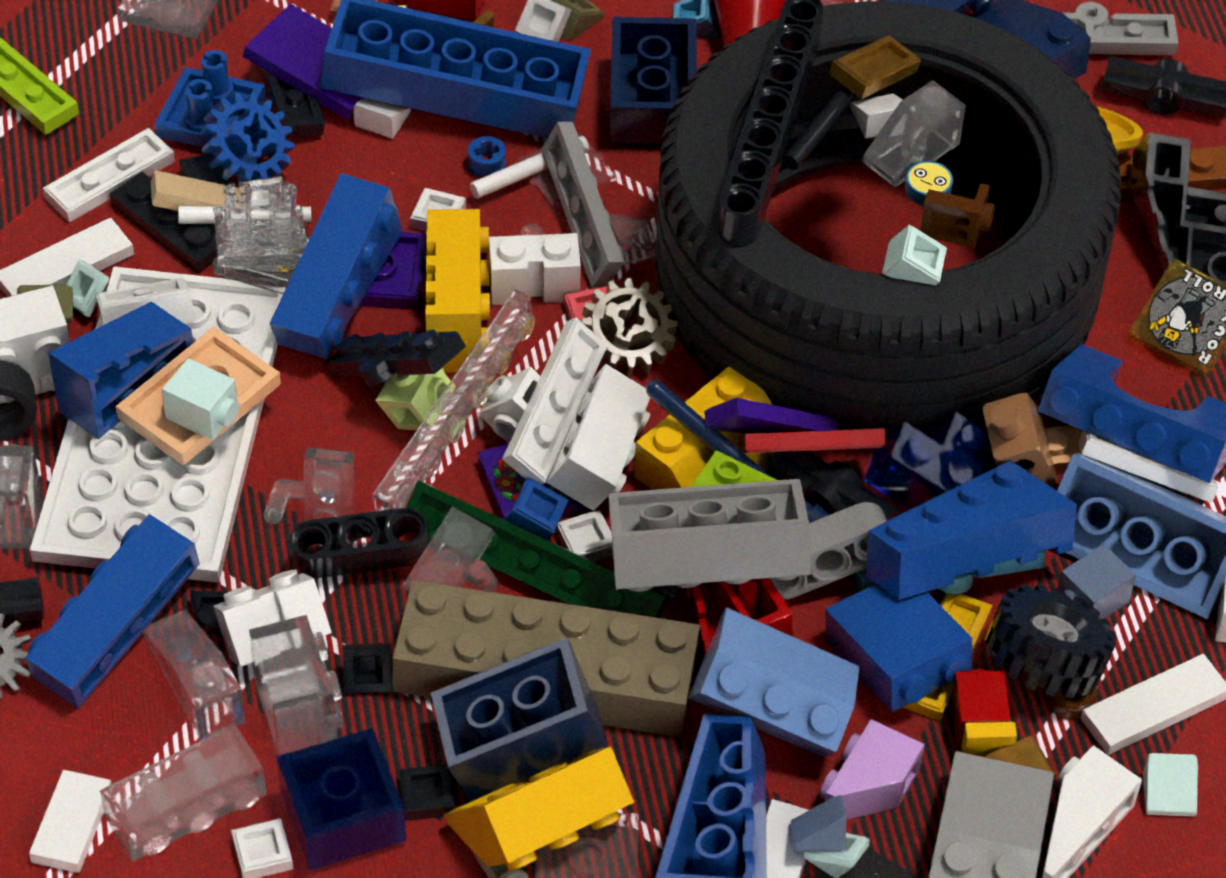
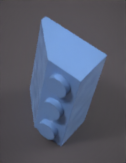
[688,607,860,757]

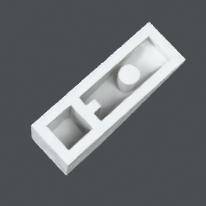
[1042,745,1142,878]

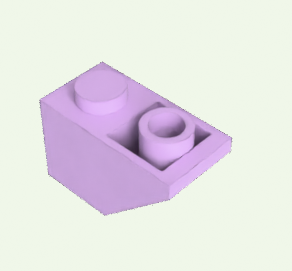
[820,719,925,820]

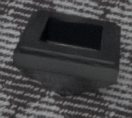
[342,643,393,694]

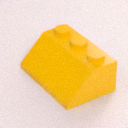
[634,366,772,490]
[444,746,634,871]

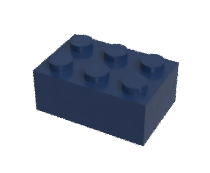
[610,17,697,144]

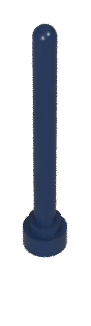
[646,380,830,523]

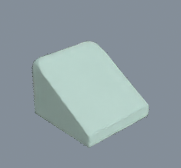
[882,224,947,286]
[1143,753,1198,817]

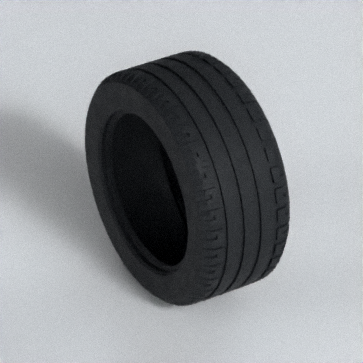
[655,1,1121,443]

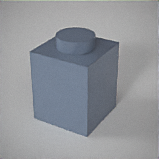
[1058,544,1136,619]

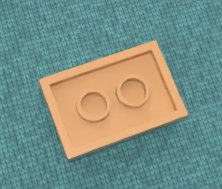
[116,326,281,466]

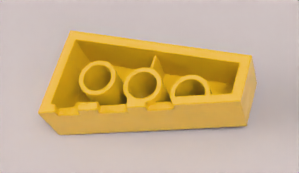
[425,209,490,373]

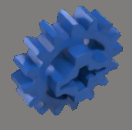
[200,92,295,187]

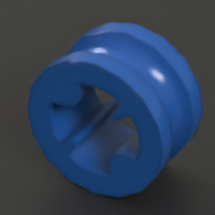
[468,136,506,178]

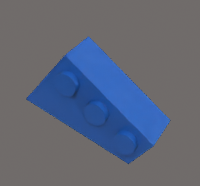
[48,301,193,440]

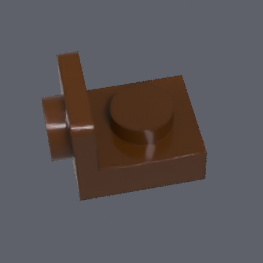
[920,183,995,248]

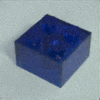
[276,728,406,870]

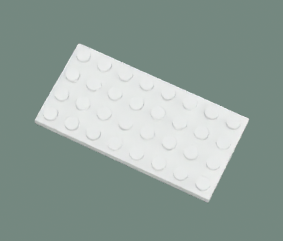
[30,267,287,583]

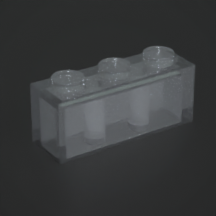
[100,724,267,862]

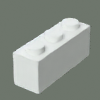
[546,364,650,511]

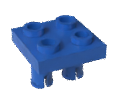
[154,50,266,147]

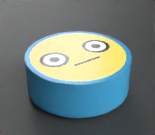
[905,161,953,206]

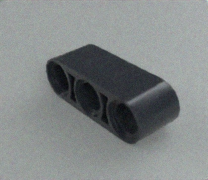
[289,508,433,578]

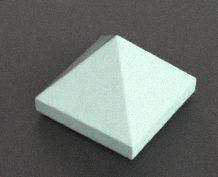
[66,259,109,317]
[804,833,869,878]

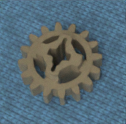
[581,278,678,376]

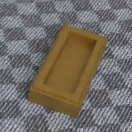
[828,35,921,99]

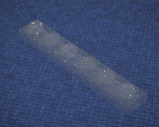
[372,289,535,511]

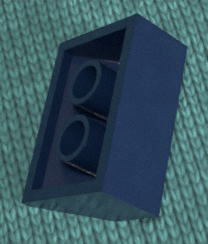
[431,637,608,801]

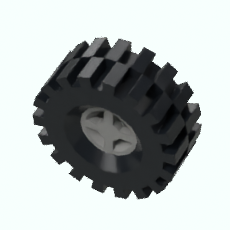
[984,585,1117,698]

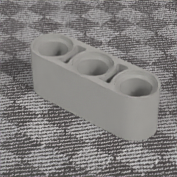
[770,502,887,600]

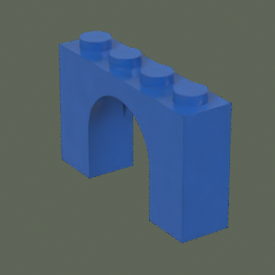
[1038,344,1226,483]

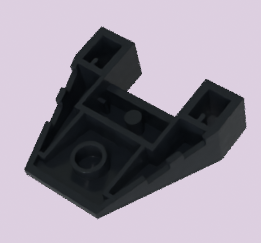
[1130,132,1226,289]

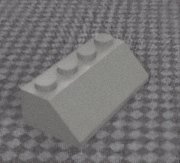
[608,479,811,592]

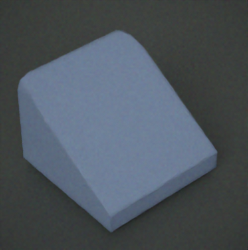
[791,795,846,852]

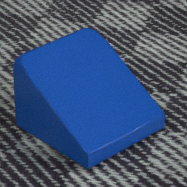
[504,477,568,540]

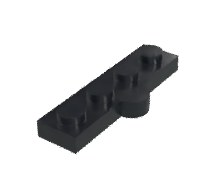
[325,330,466,387]

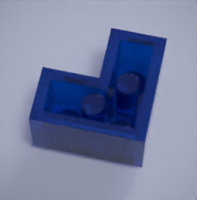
[863,412,991,510]

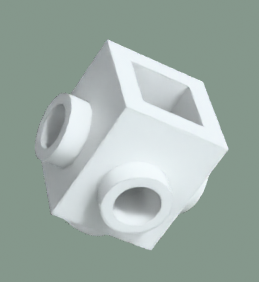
[478,367,540,444]

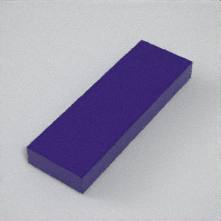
[704,398,838,434]

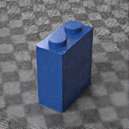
[825,584,972,712]

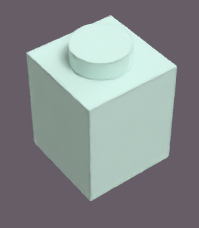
[162,358,240,441]

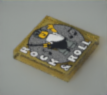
[1128,258,1226,378]

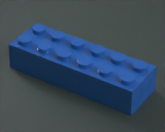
[321,0,591,138]

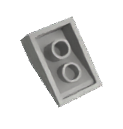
[929,751,1054,878]

